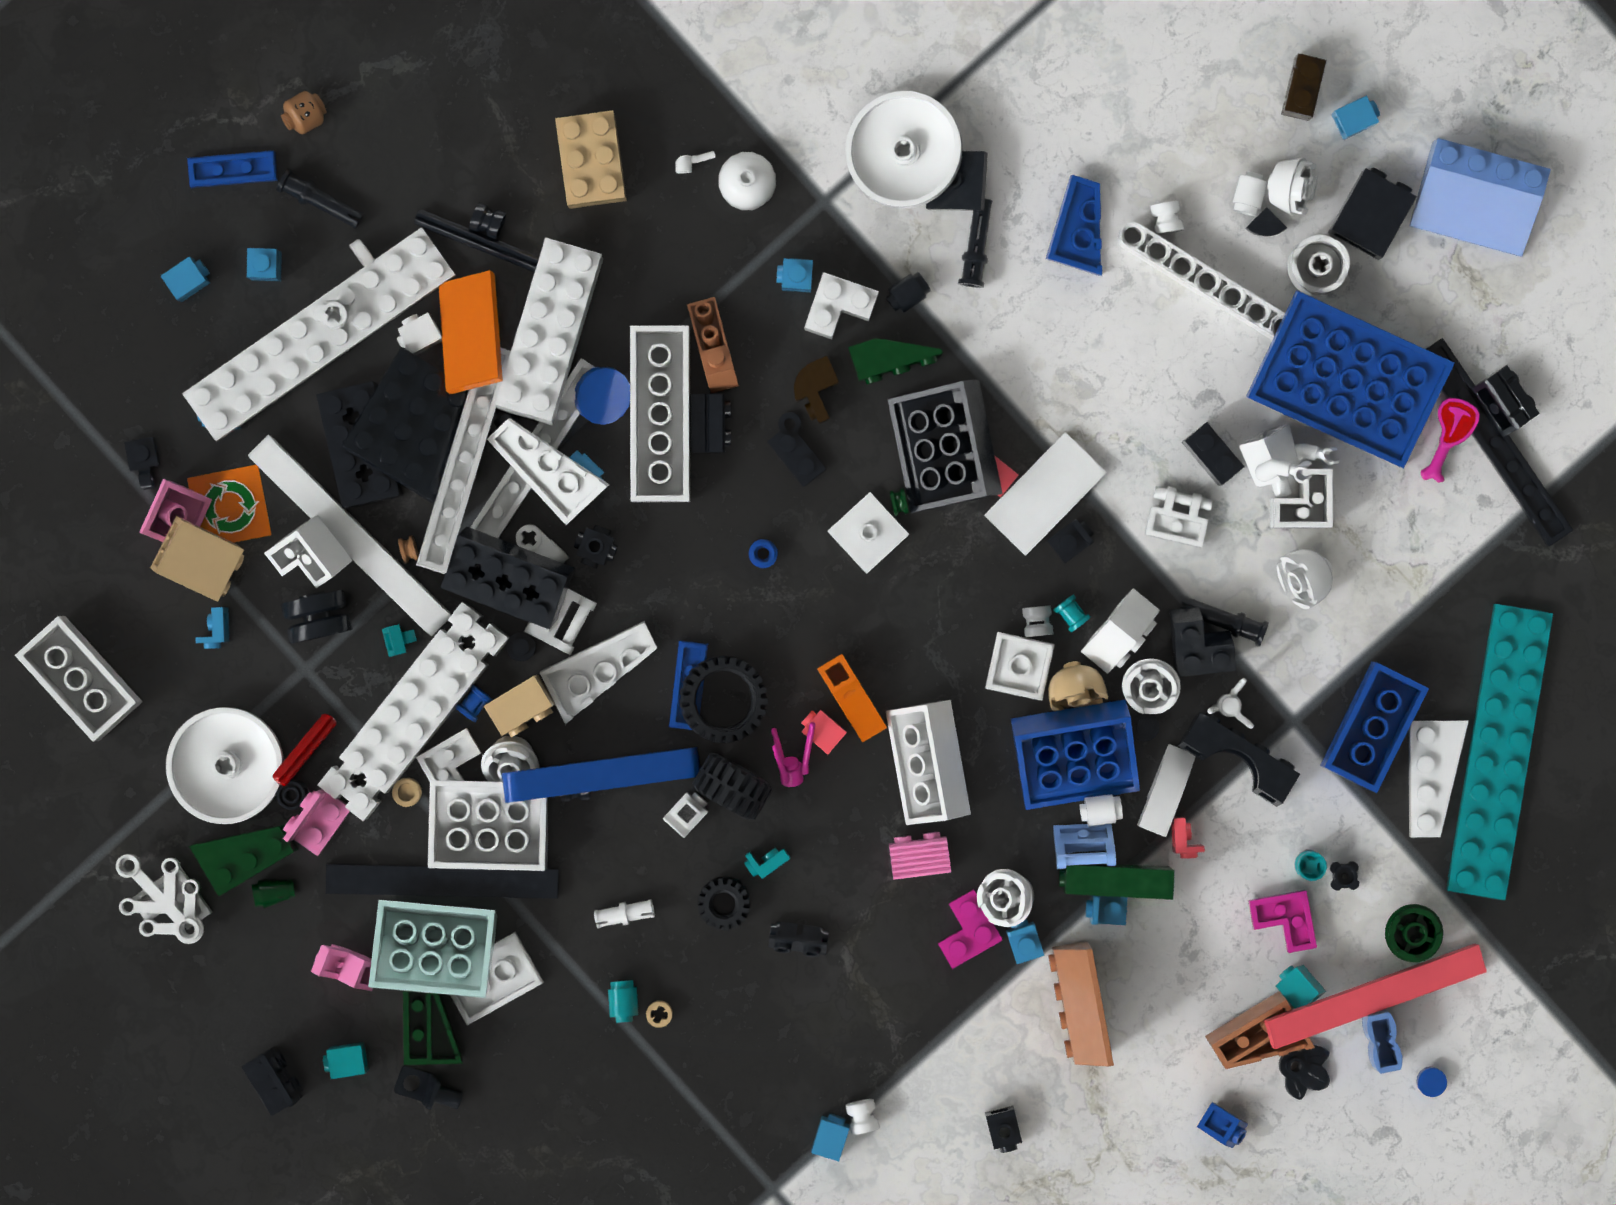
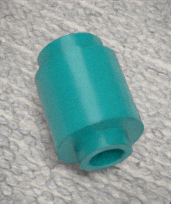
[608,980,639,1023]

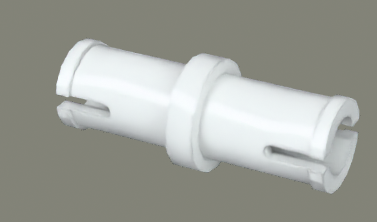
[594,899,655,928]

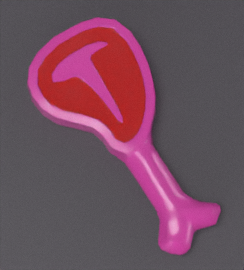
[1420,398,1480,483]

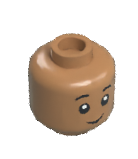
[281,91,327,134]

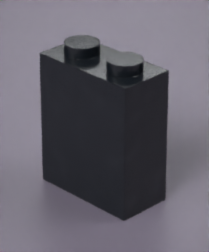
[1328,167,1417,260]

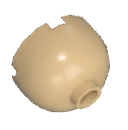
[1048,661,1108,711]

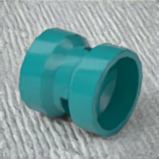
[1294,850,1327,881]

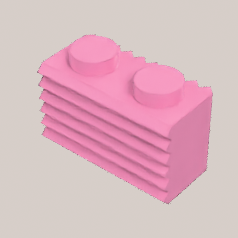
[889,832,951,880]

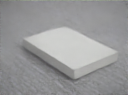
[450,932,544,1025]

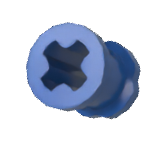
[455,684,493,722]

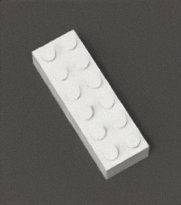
[495,237,603,426]
[630,326,690,502]

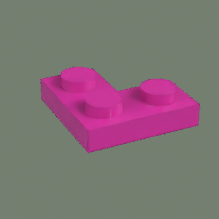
[938,889,1002,969]
[1248,890,1317,953]

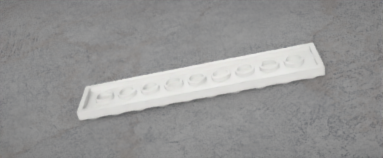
[182,227,456,442]

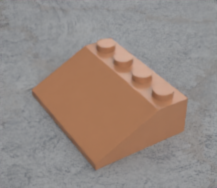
[1048,941,1114,1067]

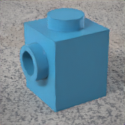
[776,258,813,292]

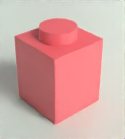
[801,709,847,754]

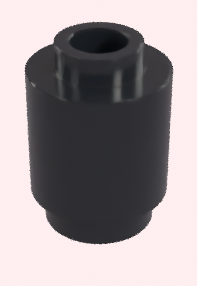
[886,272,931,313]

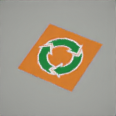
[187,465,272,543]

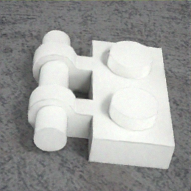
[1144,486,1213,548]

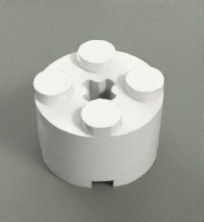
[1287,234,1350,296]

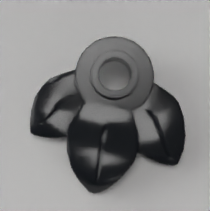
[1279,1045,1330,1100]

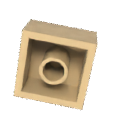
[484,675,555,737]

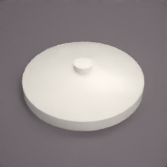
[845,91,962,208]
[166,707,284,824]

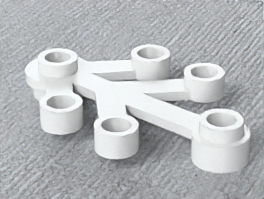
[116,854,204,944]

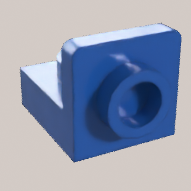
[1197,1102,1248,1148]

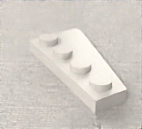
[487,418,609,525]
[540,621,657,725]
[1409,720,1468,838]

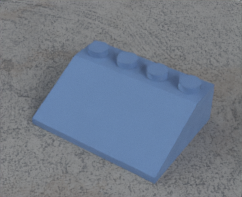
[1409,138,1551,257]

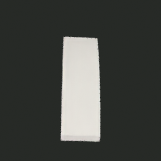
[1137,744,1195,837]

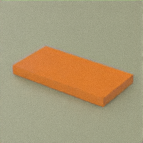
[439,270,503,394]

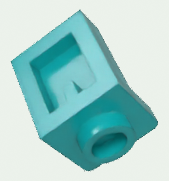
[744,847,791,879]

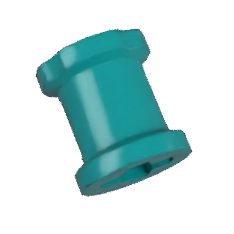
[1053,594,1091,632]

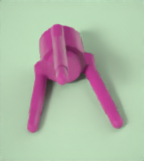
[771,722,815,787]

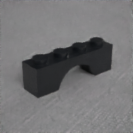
[1178,712,1300,807]

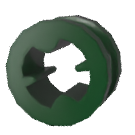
[889,488,909,516]

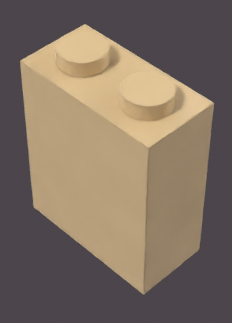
[150,516,244,602]

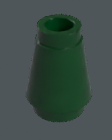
[251,880,295,909]

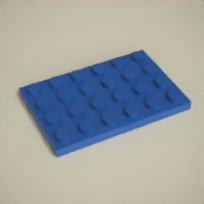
[1246,290,1454,469]

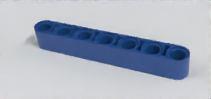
[502,747,700,803]

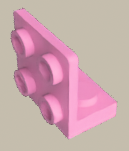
[283,789,350,856]

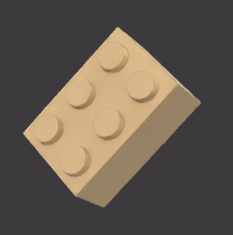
[555,110,627,209]

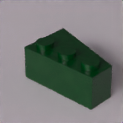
[189,825,299,896]
[403,991,463,1065]

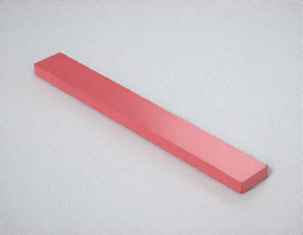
[1264,943,1487,1049]

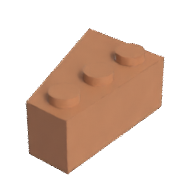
[1205,991,1315,1069]

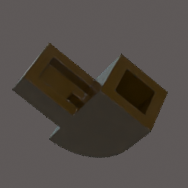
[794,356,839,424]

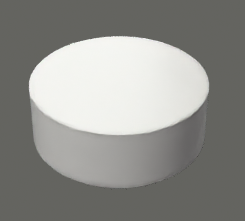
[349,239,375,268]

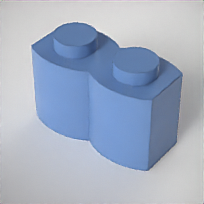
[1362,1009,1402,1074]

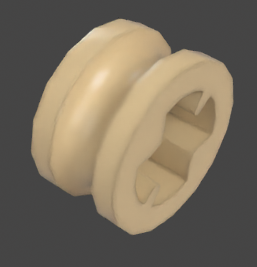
[646,1000,673,1028]

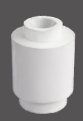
[1232,171,1268,216]
[1079,794,1123,827]

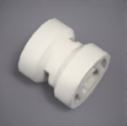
[1150,201,1184,235]
[845,1099,880,1134]

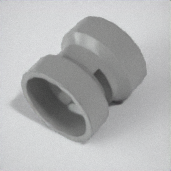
[1022,605,1054,637]

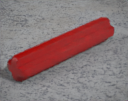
[272,713,337,786]

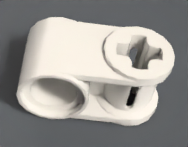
[516,524,569,563]

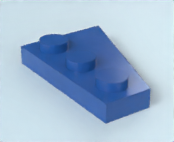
[1046,175,1102,276]

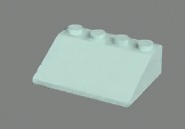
[368,900,497,998]

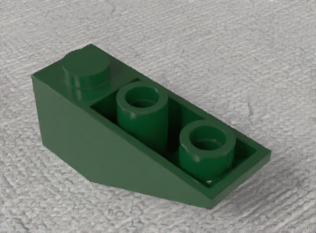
[848,338,942,385]

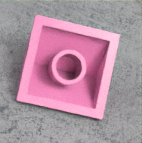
[140,479,212,542]

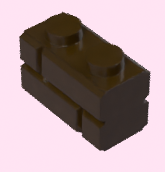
[1281,53,1327,121]

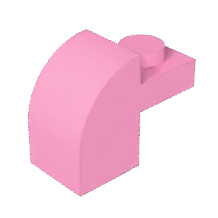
[311,944,373,991]

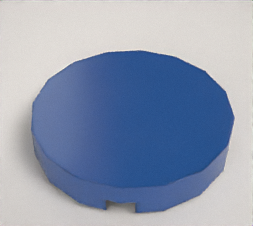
[574,367,630,425]

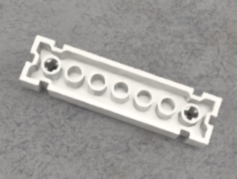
[318,602,510,821]

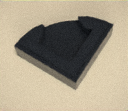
[1245,207,1287,237]

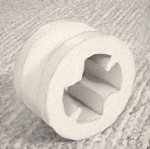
[321,302,348,329]

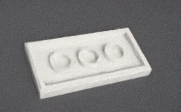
[984,432,1107,556]

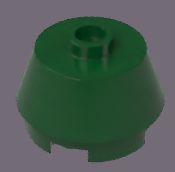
[1385,904,1443,962]

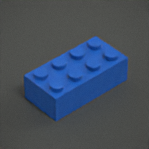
[1320,662,1429,793]

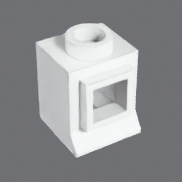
[663,792,708,838]

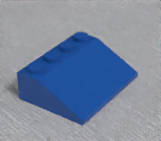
[1011,699,1140,810]

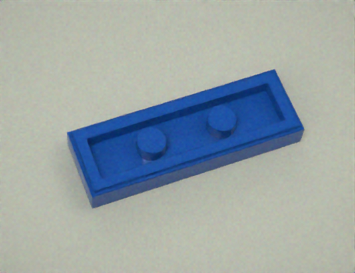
[187,151,278,188]
[669,641,708,730]

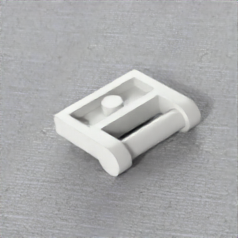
[524,589,597,655]

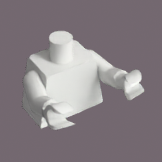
[1239,425,1339,498]

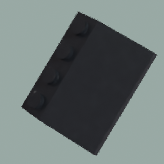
[887,380,1002,513]

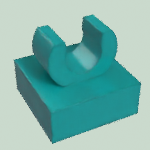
[382,624,417,657]

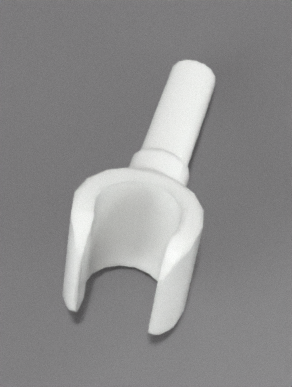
[675,151,715,174]

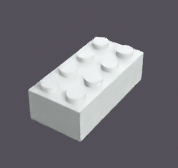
[15,616,143,742]

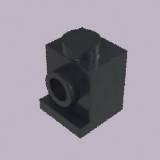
[985,1106,1022,1153]

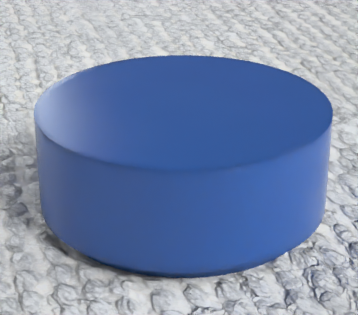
[1416,1067,1447,1097]

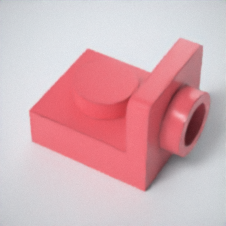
[1171,816,1205,858]

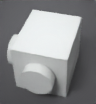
[397,313,442,355]

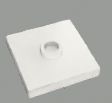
[827,492,909,574]
[985,632,1055,701]

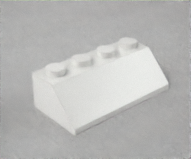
[886,700,971,825]

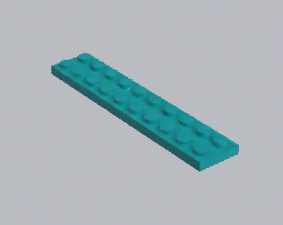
[1446,604,1553,900]

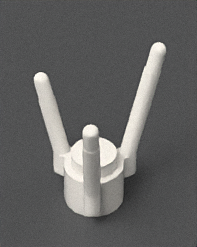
[1207,678,1254,729]

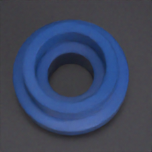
[749,539,778,568]

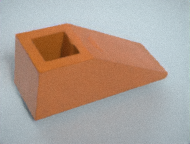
[817,653,887,743]

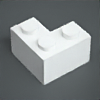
[804,272,879,339]
[1270,469,1333,528]
[264,515,352,588]
[1081,588,1160,674]

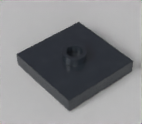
[926,151,988,211]

